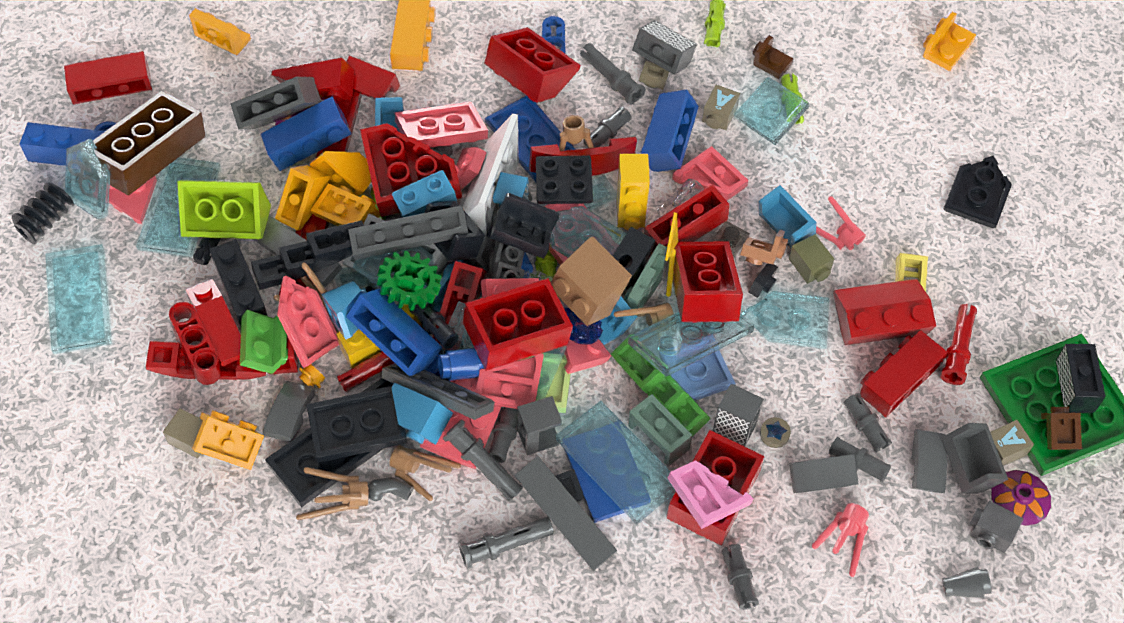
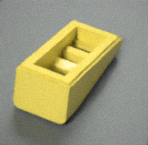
[895,253,928,291]

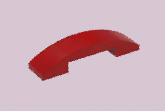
[529,137,637,176]
[146,341,266,380]

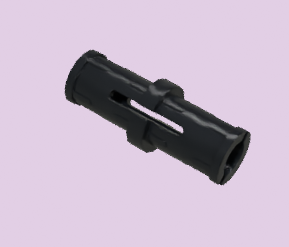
[409,303,459,349]

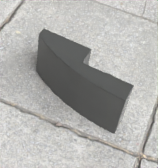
[491,240,525,279]
[263,381,315,442]
[911,429,947,493]
[789,454,859,493]

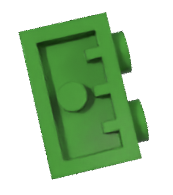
[240,310,288,374]

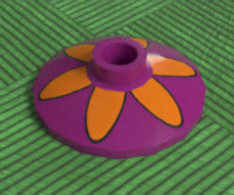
[991,470,1051,526]

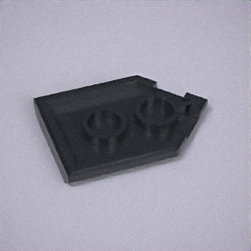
[943,155,1012,228]

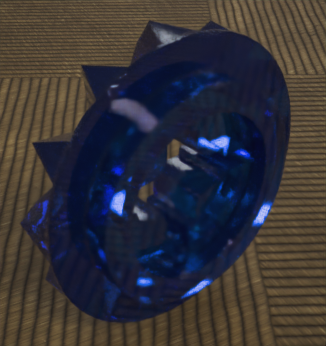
[564,307,603,345]

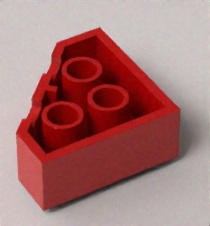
[360,123,462,217]

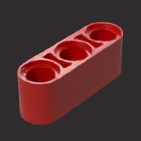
[169,302,221,385]

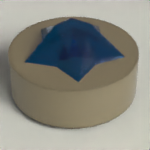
[760,417,791,448]

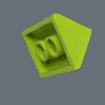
[177,180,271,239]

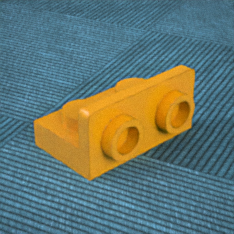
[189,8,251,55]
[923,11,976,71]
[310,183,380,226]
[192,410,264,470]

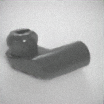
[368,477,414,501]

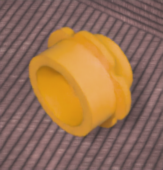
[298,364,326,388]

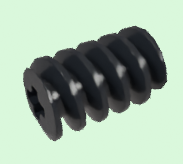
[11,182,74,244]

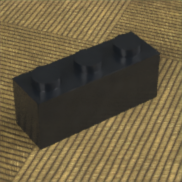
[209,239,268,328]

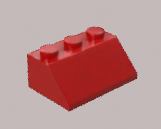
[484,27,581,103]
[833,279,936,345]

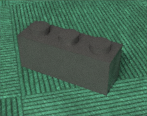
[230,77,321,129]

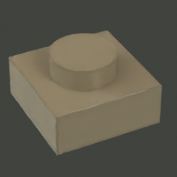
[639,61,669,90]

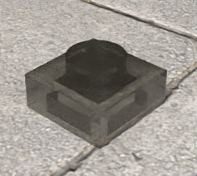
[712,221,750,257]

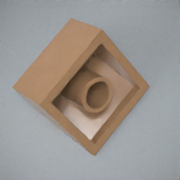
[551,237,632,326]

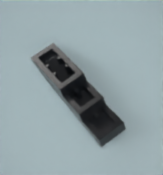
[251,220,364,290]

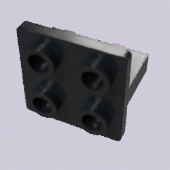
[536,156,593,204]
[486,193,560,259]

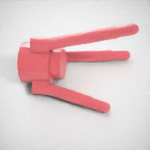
[816,196,866,250]
[812,503,869,577]

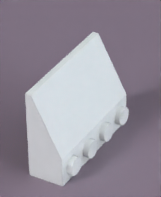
[460,114,519,240]

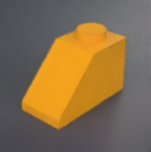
[309,151,372,196]
[275,165,330,230]

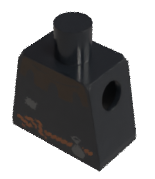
[613,227,656,290]

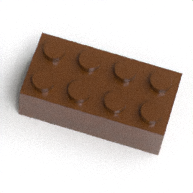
[82,91,206,196]

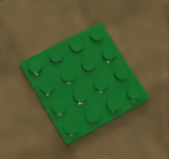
[980,334,1124,476]

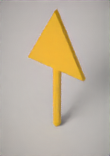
[665,212,678,297]

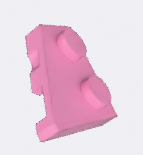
[667,460,753,529]

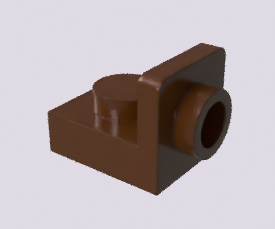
[752,35,794,79]
[1041,407,1082,450]

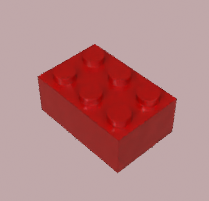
[673,241,743,323]
[463,278,573,371]
[666,430,765,546]

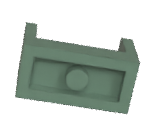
[628,394,692,467]

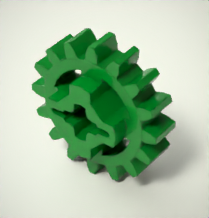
[376,251,442,311]

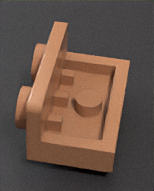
[740,230,788,265]

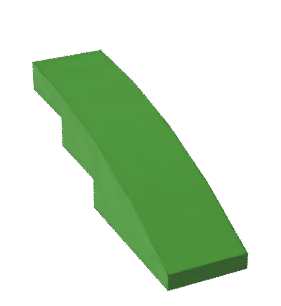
[611,334,711,437]

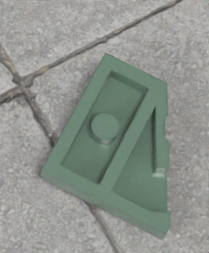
[624,243,667,316]

